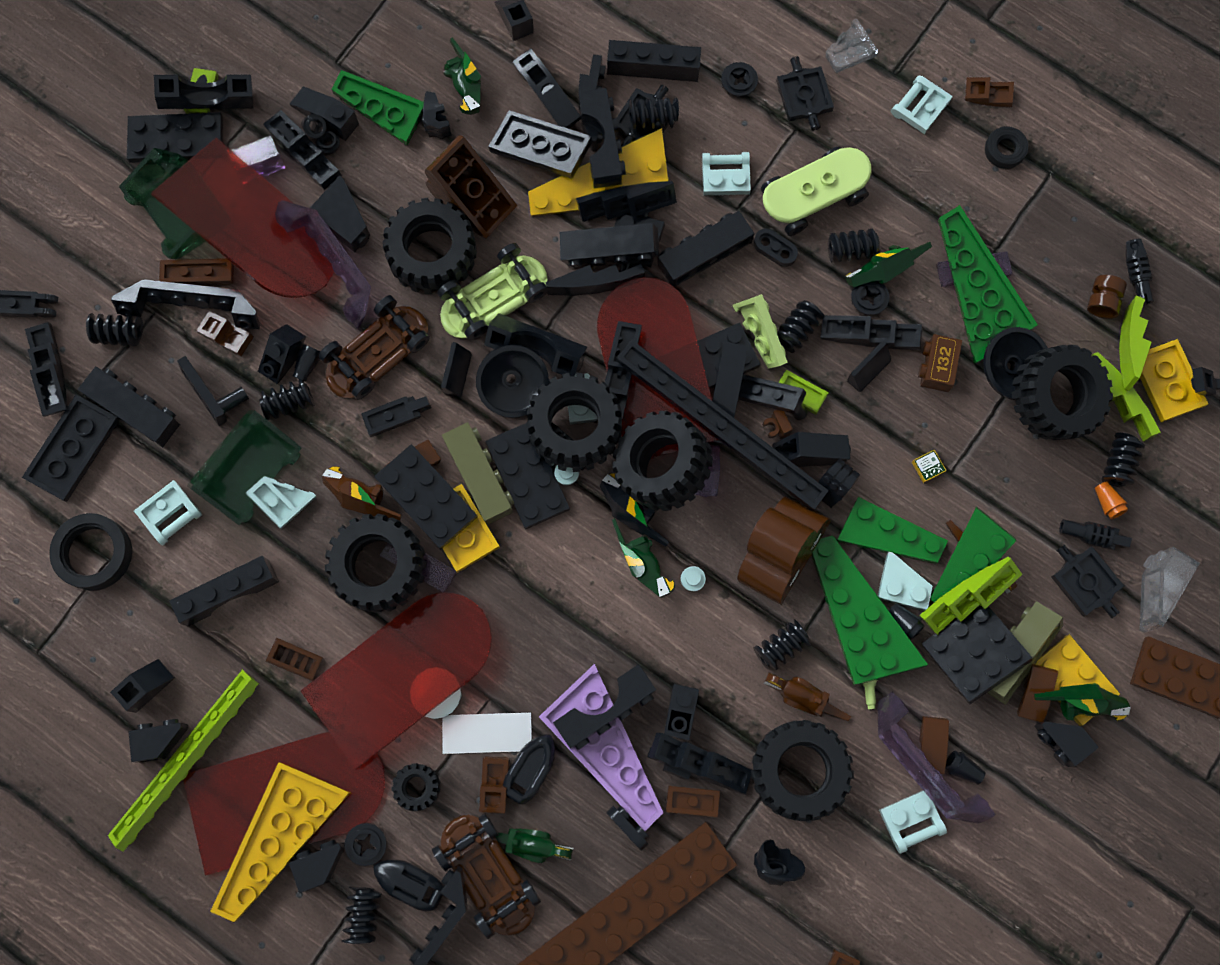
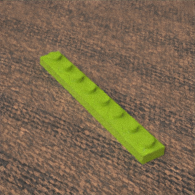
[108,670,259,852]

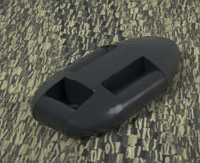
[503,734,555,805]
[373,860,443,911]

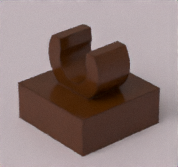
[762,410,793,439]

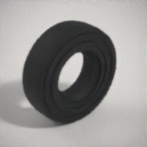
[985,126,1028,169]

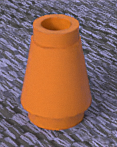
[1094,481,1128,520]

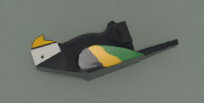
[600,473,669,547]

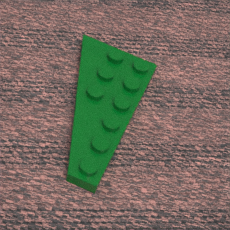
[938,205,1038,364]
[811,536,928,686]

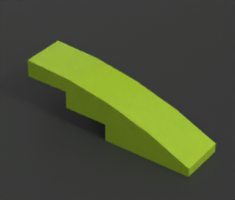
[1119,295,1152,391]
[1092,352,1161,442]
[920,557,1023,634]

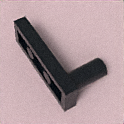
[177,356,249,426]
[738,374,808,420]

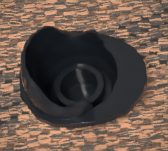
[754,839,805,886]

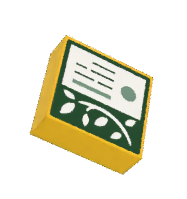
[912,450,947,483]

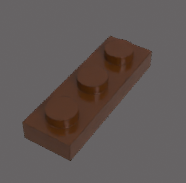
[159,258,234,285]

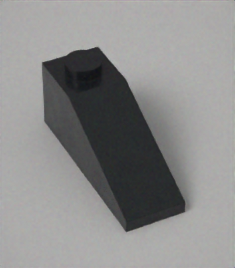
[289,86,359,141]

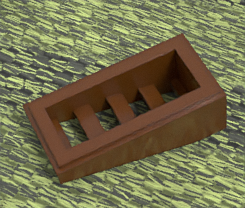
[265,638,323,681]

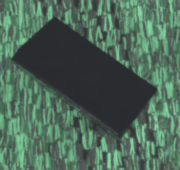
[847,341,891,392]
[441,342,472,397]

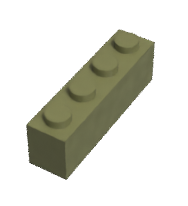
[442,422,514,525]
[987,601,1063,705]

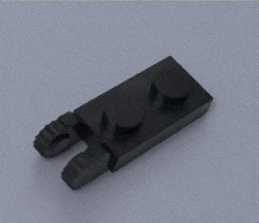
[0,290,58,318]

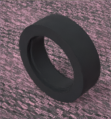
[49,513,132,591]

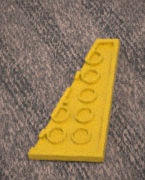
[528,128,668,217]
[210,762,351,922]

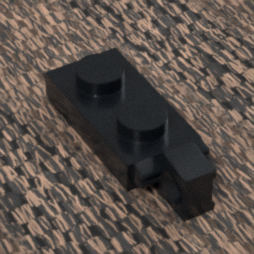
[361,396,431,438]

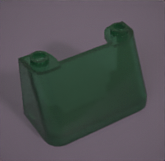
[119,148,231,259]
[187,410,302,525]

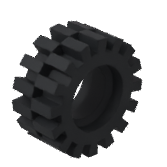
[391,763,440,811]

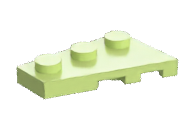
[732,294,788,369]

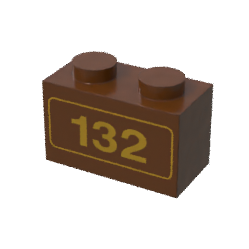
[918,334,962,392]

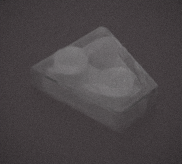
[826,19,878,73]

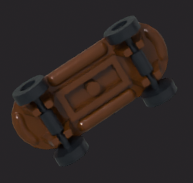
[319,295,430,400]
[432,813,541,939]

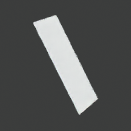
[442,713,532,754]

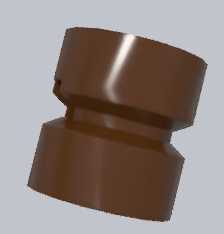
[1087,275,1127,319]

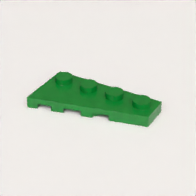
[332,70,424,146]
[836,497,948,564]
[930,506,1017,602]

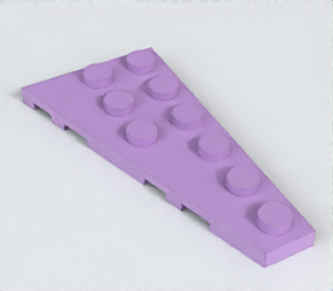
[539,664,663,831]

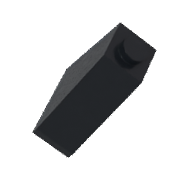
[308,176,370,252]
[772,432,851,467]

